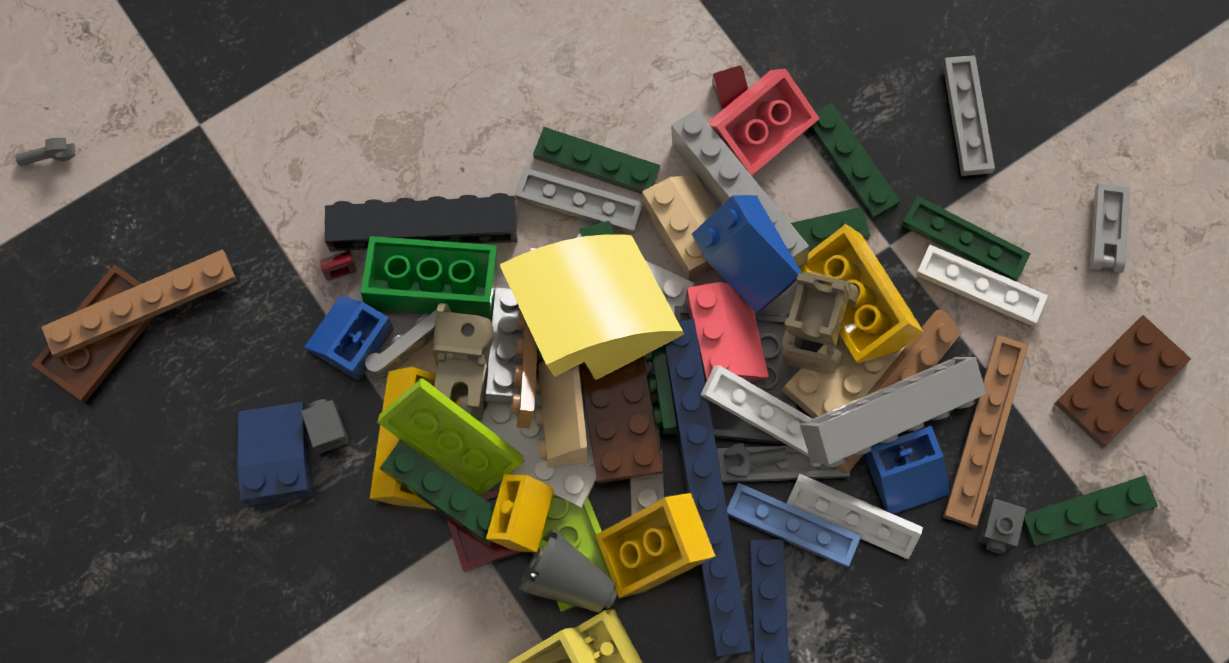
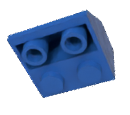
[304,295,394,381]
[864,426,950,514]

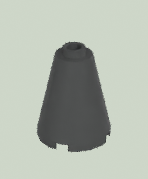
[519,529,617,613]

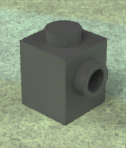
[301,399,349,454]
[978,499,1026,554]

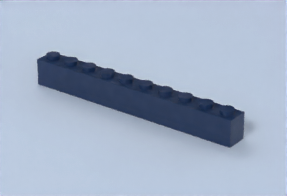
[664,319,751,657]

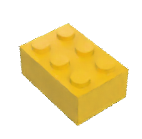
[595,493,716,598]

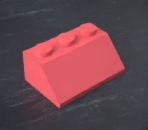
[708,69,820,176]
[685,282,769,384]

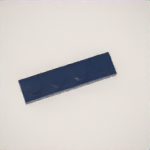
[749,539,789,663]

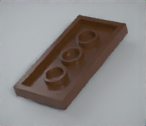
[31,265,155,403]
[1054,315,1191,449]
[579,356,663,484]

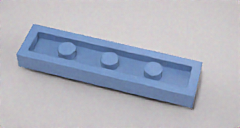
[727,483,861,568]

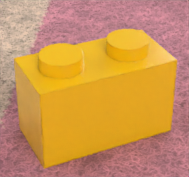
[486,474,554,553]

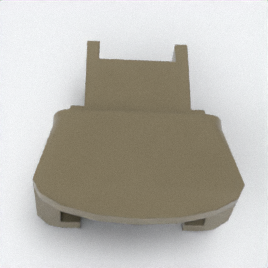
[782,273,859,373]
[432,303,494,421]

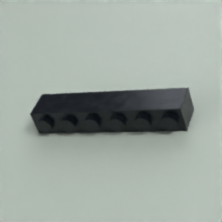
[325,193,518,252]

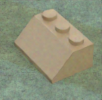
[642,175,717,281]
[535,361,588,467]

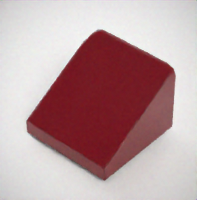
[712,65,748,109]
[320,251,357,281]

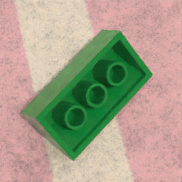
[361,236,497,319]

